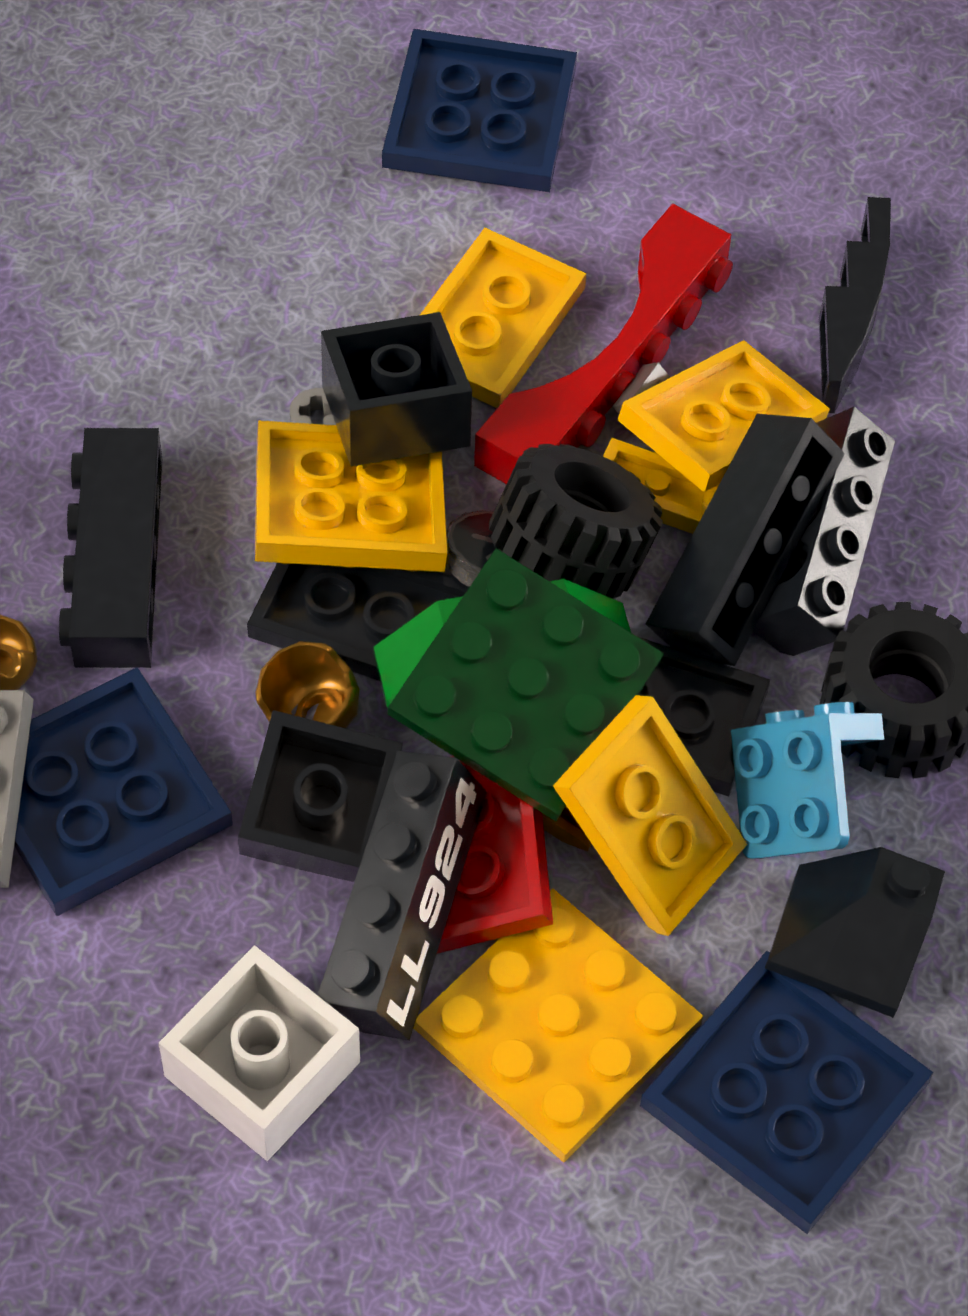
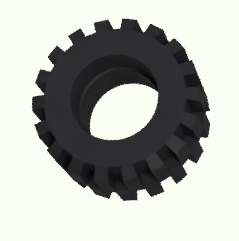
[489,444,663,599]
[820,602,968,779]

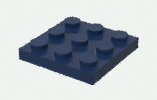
[382,29,577,192]
[14,667,233,916]
[640,951,934,1234]

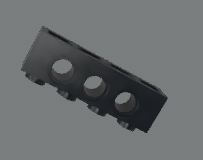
[753,406,895,656]

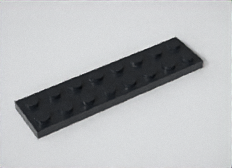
[247,563,770,797]

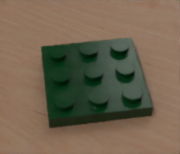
[387,548,664,821]

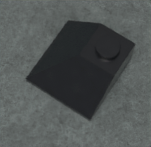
[765,847,945,1018]

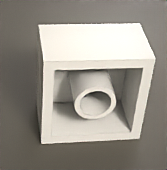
[159,945,360,1161]

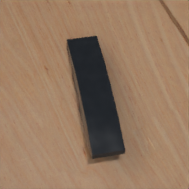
[819,197,891,413]

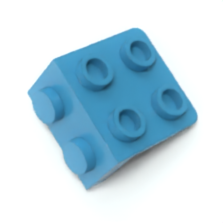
[731,702,884,859]

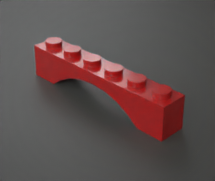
[474,203,733,484]

